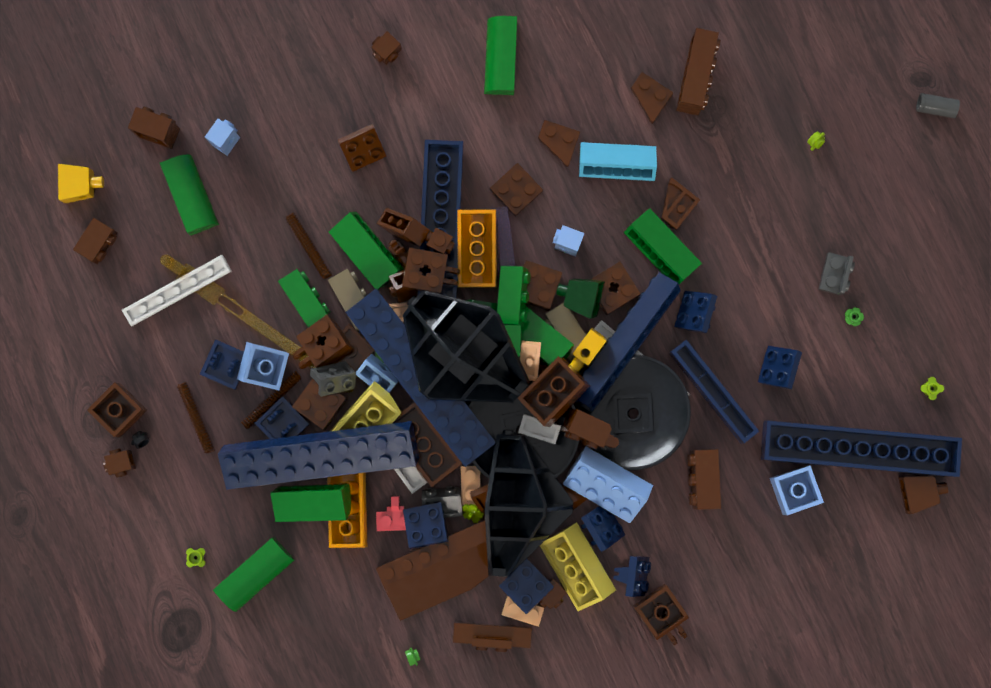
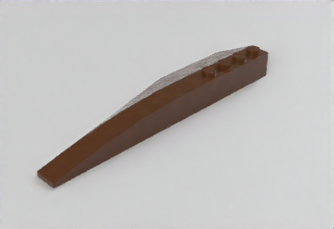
[376,485,587,621]

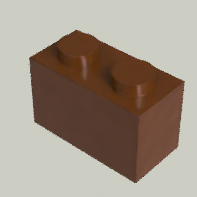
[73,218,118,264]

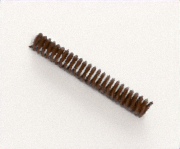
[286,212,332,279]
[241,370,301,429]
[177,382,215,453]

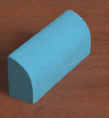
[579,142,657,181]

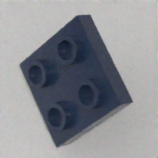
[674,291,717,333]
[200,339,244,390]
[758,346,802,389]
[255,396,310,439]
[403,502,448,549]
[581,506,625,552]
[613,556,651,597]
[499,559,554,615]

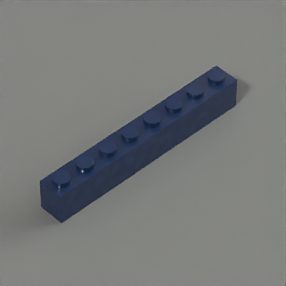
[576,272,681,412]

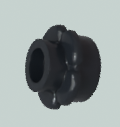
[131,431,150,449]

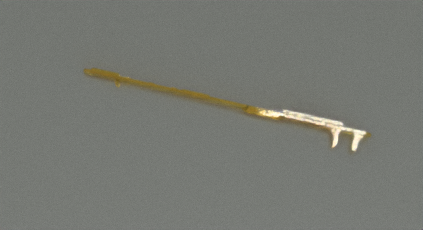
[160,254,354,393]

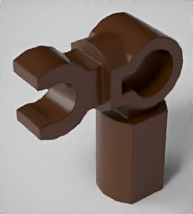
[388,239,407,268]

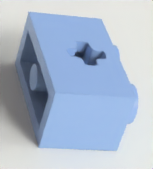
[205,119,240,156]
[552,225,584,257]
[356,354,398,393]

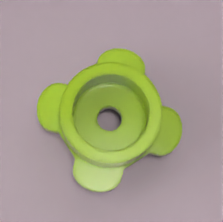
[807,131,825,151]
[920,377,944,400]
[186,548,206,567]

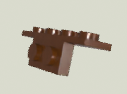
[453,622,532,652]

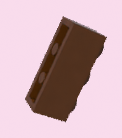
[377,208,430,246]

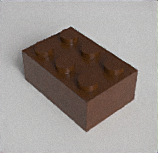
[518,356,591,427]
[687,449,721,510]

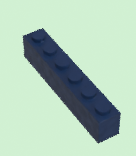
[669,340,759,444]

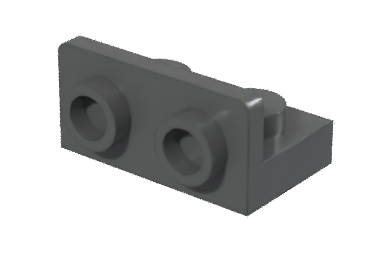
[818,252,855,295]
[310,361,356,397]
[422,486,463,518]

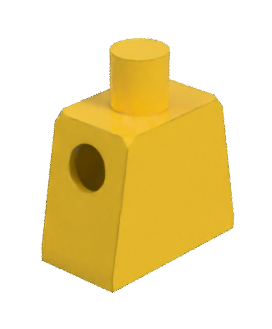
[58,164,104,203]
[570,328,607,372]

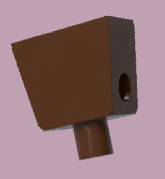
[898,476,948,514]

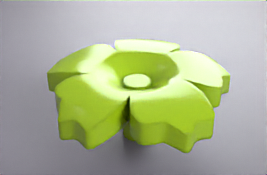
[462,504,484,523]

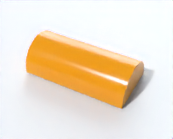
[457,210,497,287]
[327,473,367,548]

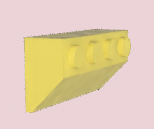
[330,381,401,431]
[540,522,616,611]

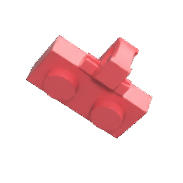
[376,496,406,531]

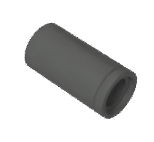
[916,93,960,118]

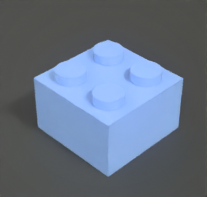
[237,342,289,390]
[769,465,824,515]

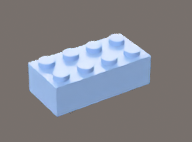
[563,446,653,523]

